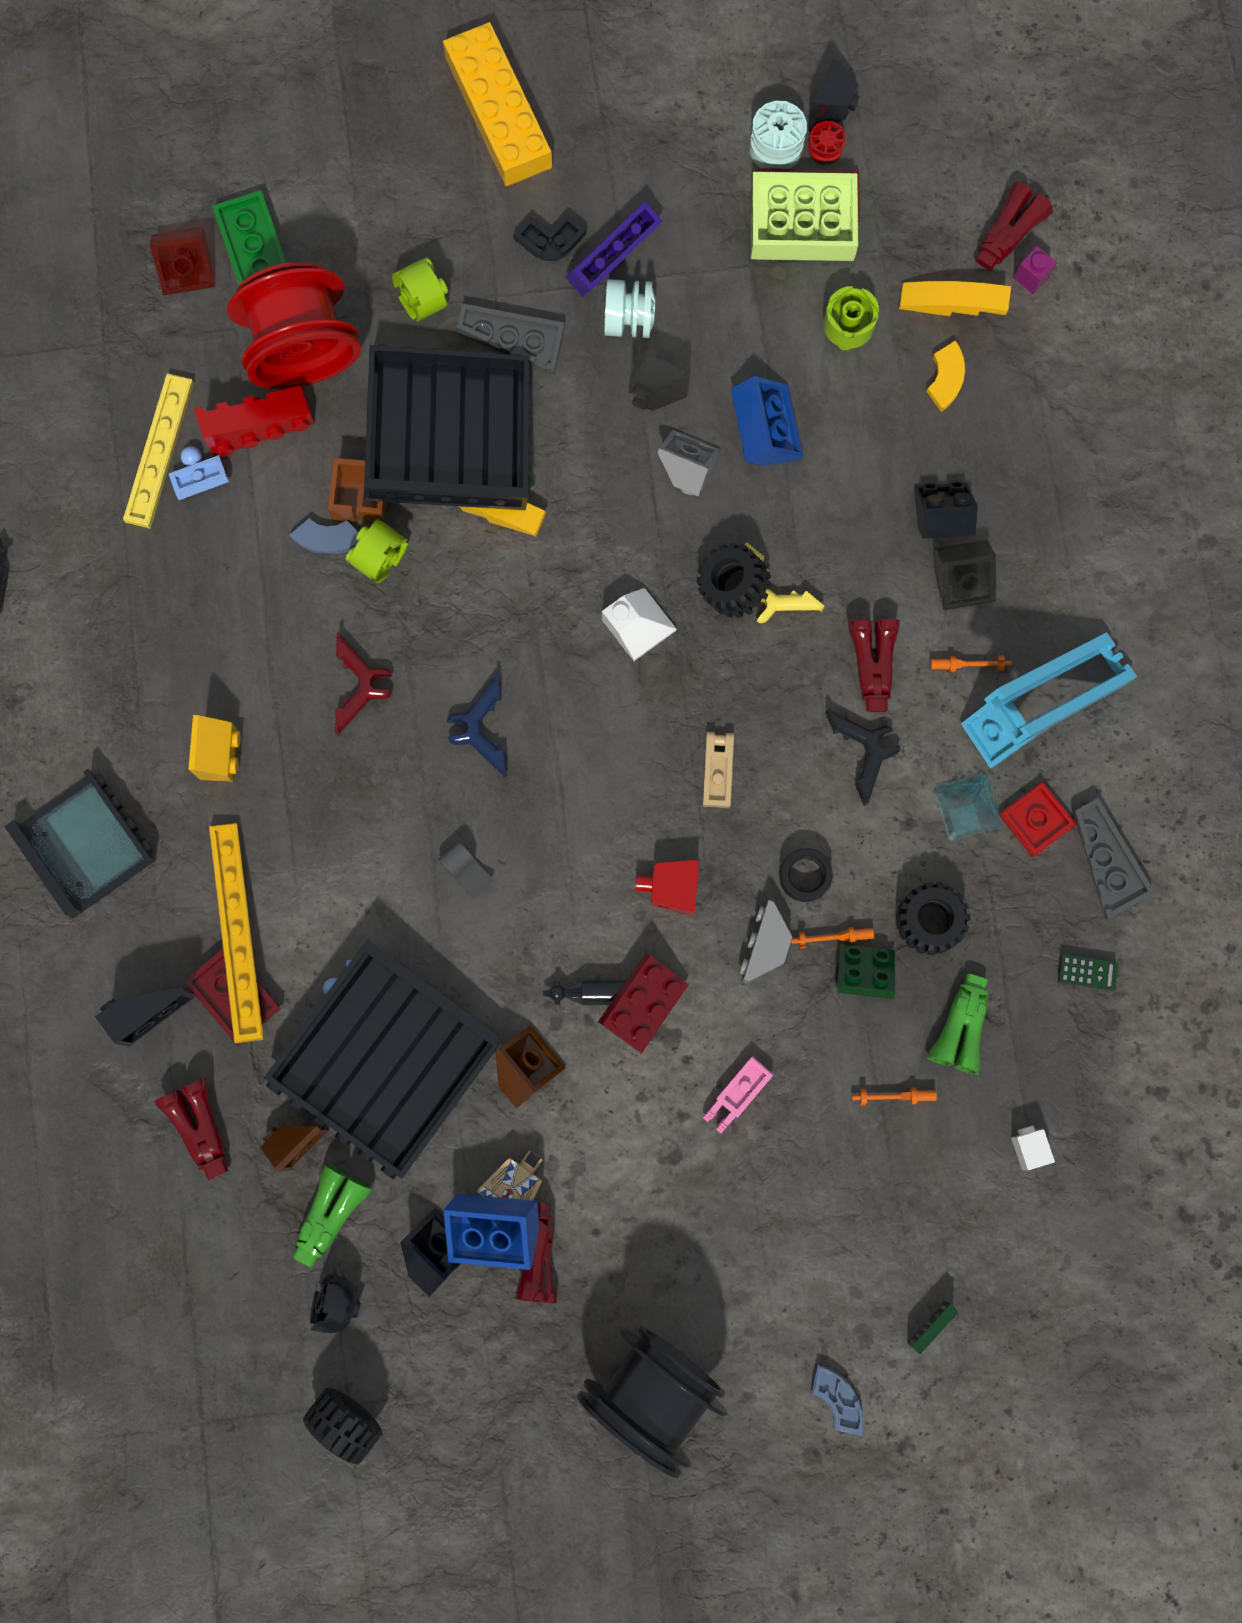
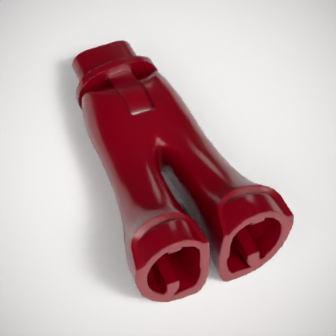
[975,182,1053,271]
[848,619,900,712]
[154,1078,229,1180]
[515,1202,557,1304]

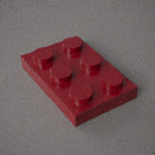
[184,949,282,1046]
[598,953,689,1054]

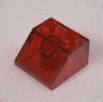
[149,226,215,296]

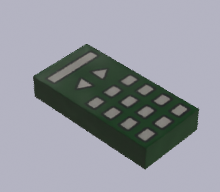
[1058,954,1118,991]
[907,1301,958,1354]

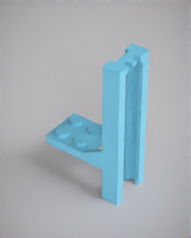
[961,632,1137,769]

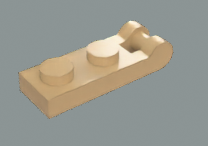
[703,732,734,808]

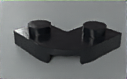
[513,214,586,261]

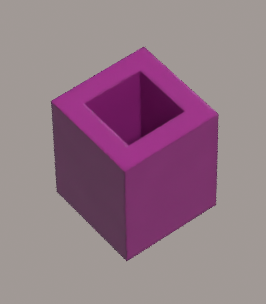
[1014,246,1057,294]

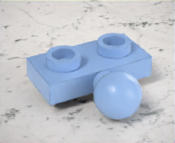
[169,446,229,500]

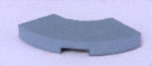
[289,518,358,555]
[811,1364,864,1436]

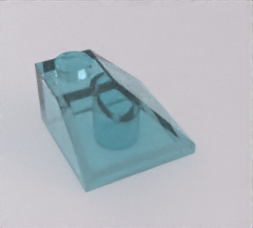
[934,775,1003,841]

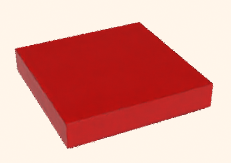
[998,781,1076,858]

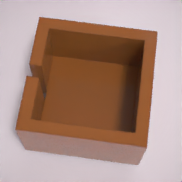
[328,458,387,523]

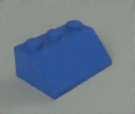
[731,376,803,466]
[444,1194,539,1270]

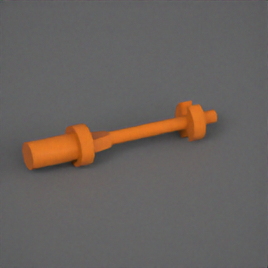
[930,655,1012,672]
[791,927,874,949]
[852,1087,937,1106]

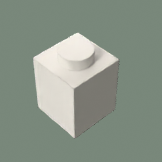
[1011,1125,1055,1171]

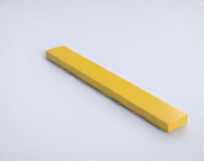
[209,823,263,1043]

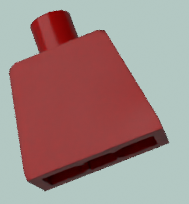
[635,860,699,916]

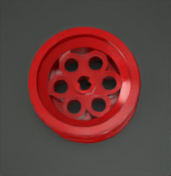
[227,262,361,389]

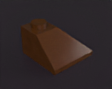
[495,1025,566,1108]
[260,1126,329,1172]

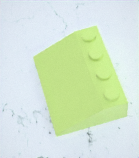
[751,172,858,261]

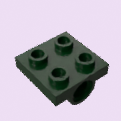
[835,943,895,999]

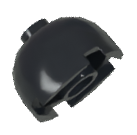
[310,1273,360,1333]

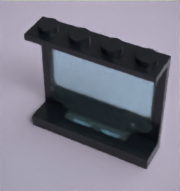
[4,769,156,919]

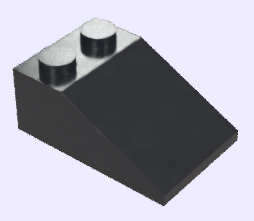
[95,987,196,1047]

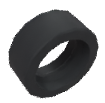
[779,848,833,902]

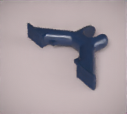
[447,673,507,777]

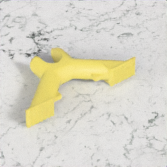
[744,543,824,623]

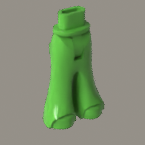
[926,974,989,1075]
[293,1163,373,1267]

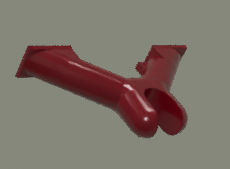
[335,632,392,736]

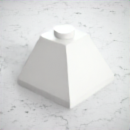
[602,588,677,661]

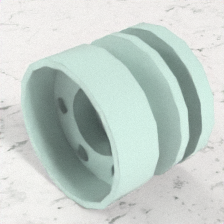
[750,101,807,169]
[605,279,655,338]

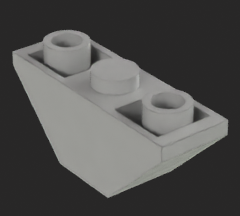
[739,900,792,983]

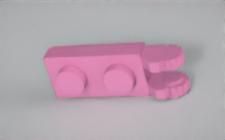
[703,1056,774,1133]

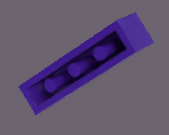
[565,201,663,297]

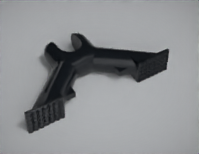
[825,707,900,806]

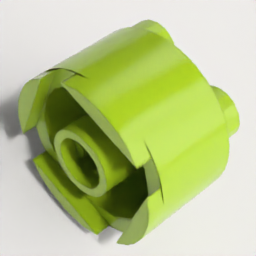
[392,257,448,322]
[823,286,879,350]
[345,519,408,584]

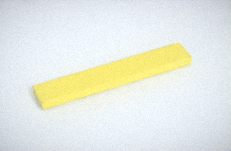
[123,373,194,529]

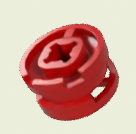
[808,121,846,164]

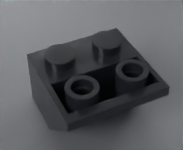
[914,481,978,539]

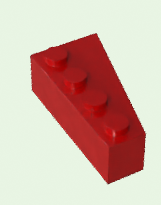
[194,386,314,457]

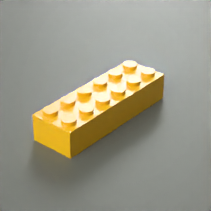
[443,22,552,187]

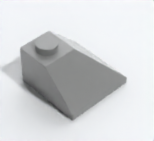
[657,430,721,496]

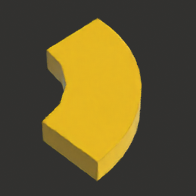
[926,341,965,412]

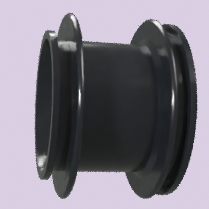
[577,1326,728,1478]

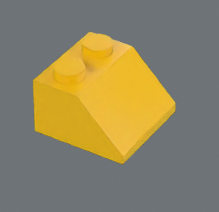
[188,715,241,782]

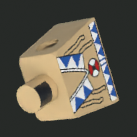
[477,1150,543,1201]

